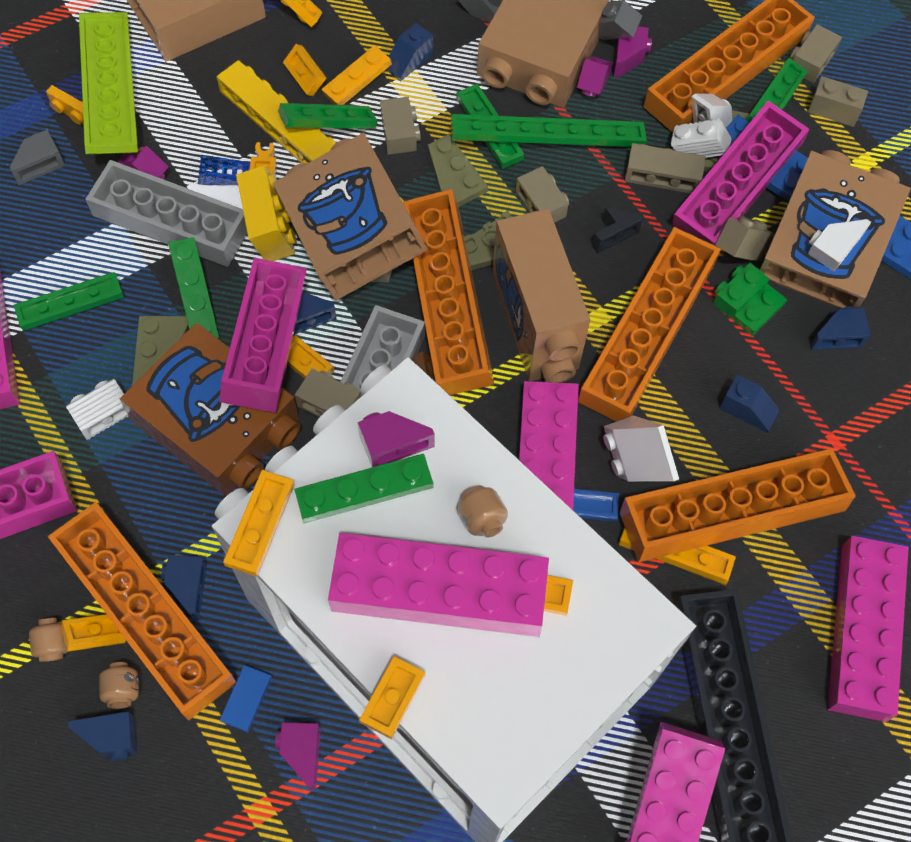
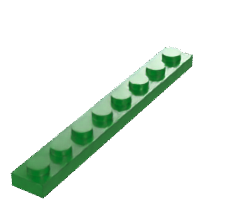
[451,114,647,147]

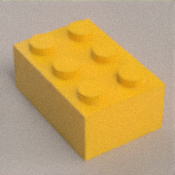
[236,165,297,261]

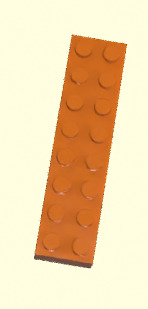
[644,0,815,132]
[403,189,494,395]
[578,227,721,422]
[620,448,856,562]
[48,502,236,721]

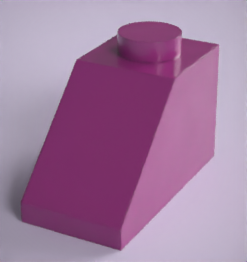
[614,27,652,78]
[577,56,614,97]
[117,146,169,179]
[357,411,435,467]
[275,723,321,790]

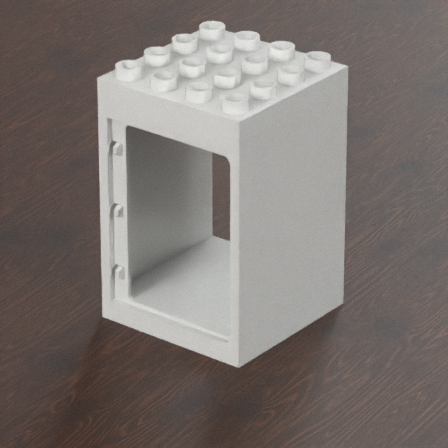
[212,357,696,842]

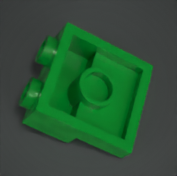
[713,263,787,336]

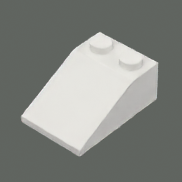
[603,416,679,482]

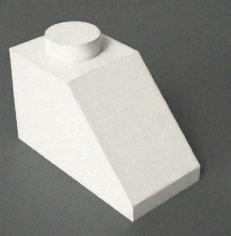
[691,94,732,128]
[808,219,871,272]

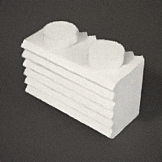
[671,118,731,158]
[66,379,128,440]

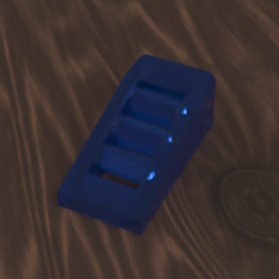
[197,154,250,185]

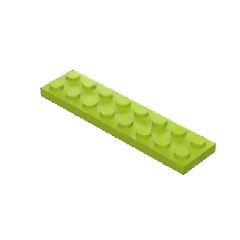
[79,12,138,154]

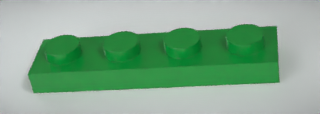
[746,58,808,123]
[456,83,524,169]
[278,103,378,130]
[168,237,219,339]
[13,272,124,331]
[294,453,434,524]

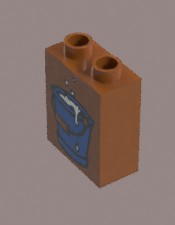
[120,322,301,497]

